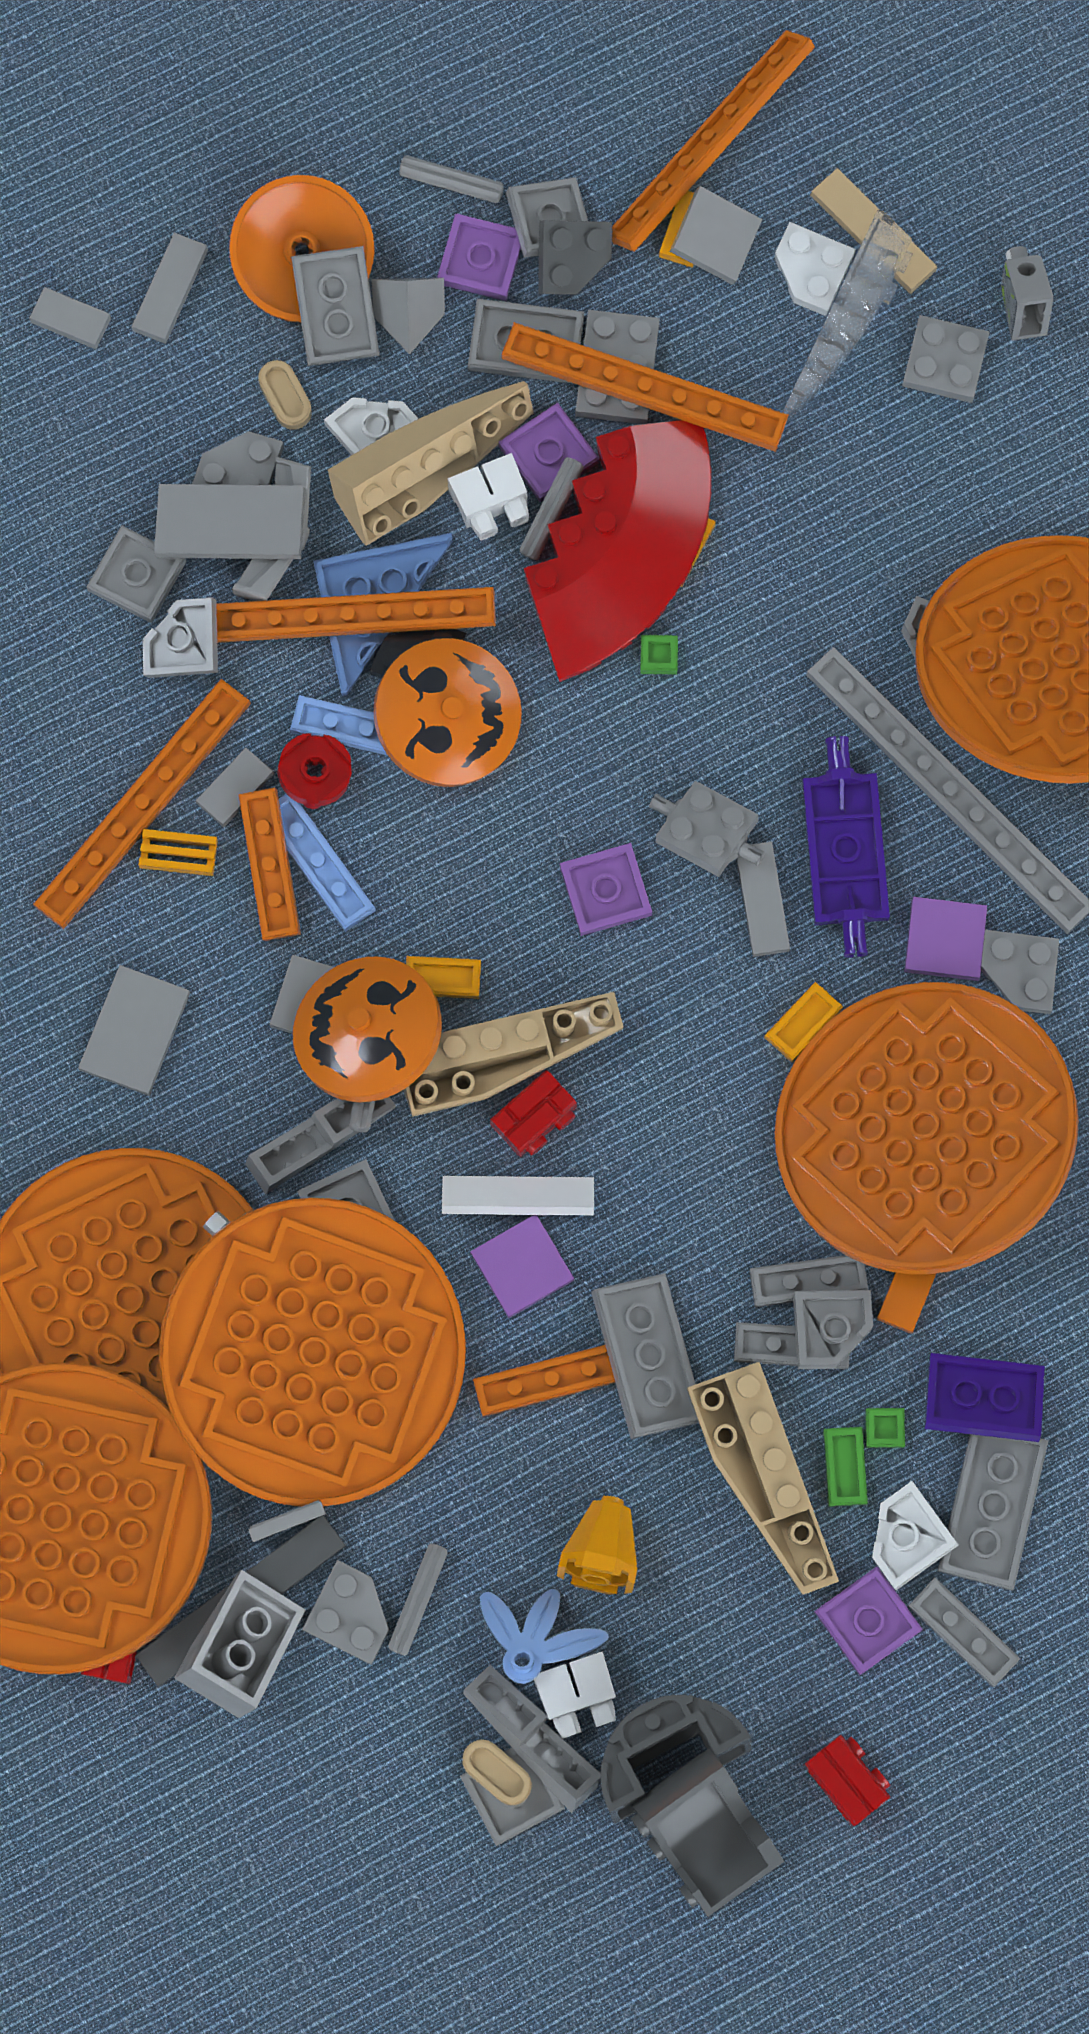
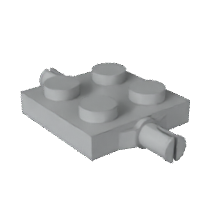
[649,781,765,877]

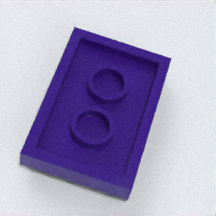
[924,1353,1045,1442]

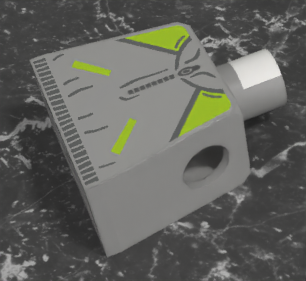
[1001,246,1054,341]

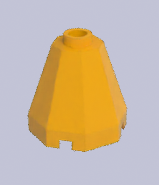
[557,1496,638,1594]

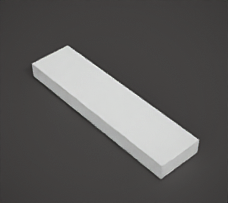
[442,1176,594,1215]

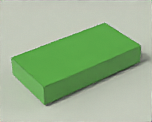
[823,1427,868,1507]

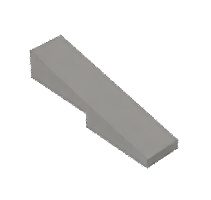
[245,1097,396,1194]
[463,1665,601,1813]

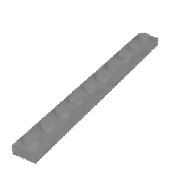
[806,647,1089,934]

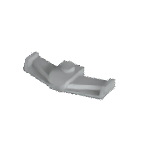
[232,456,311,601]

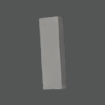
[131,233,208,344]
[736,841,790,957]
[749,1255,868,1308]
[734,1322,849,1369]
[908,1578,1020,1687]

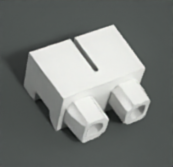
[448,453,529,540]
[533,1651,616,1739]

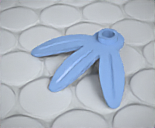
[480,1589,609,1683]

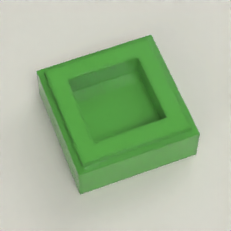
[640,635,678,675]
[865,1408,905,1448]

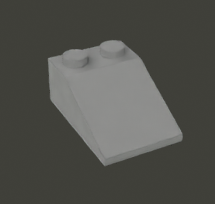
[174,1570,305,1718]

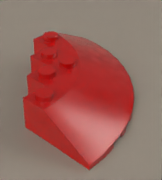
[523,420,712,682]

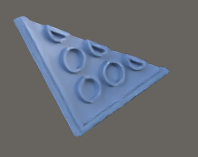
[313,533,452,697]

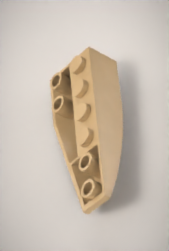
[328,381,534,546]
[403,992,623,1117]
[687,1362,839,1595]

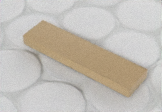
[811,168,937,294]

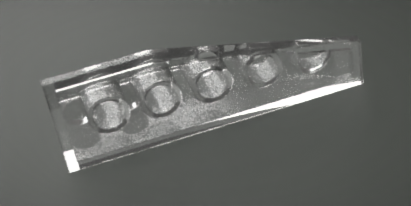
[782,209,913,422]

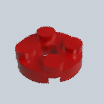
[277,733,352,809]

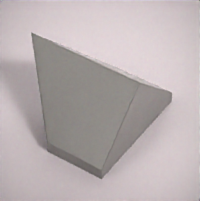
[372,277,445,355]

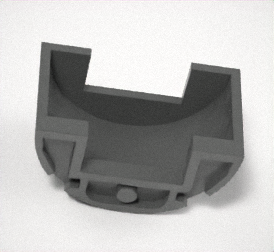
[601,1695,752,1824]
[630,1749,785,1917]

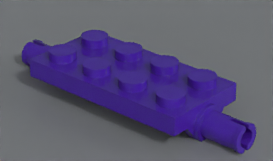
[802,736,890,958]

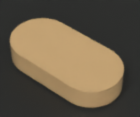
[259,360,312,430]
[462,1740,532,1805]

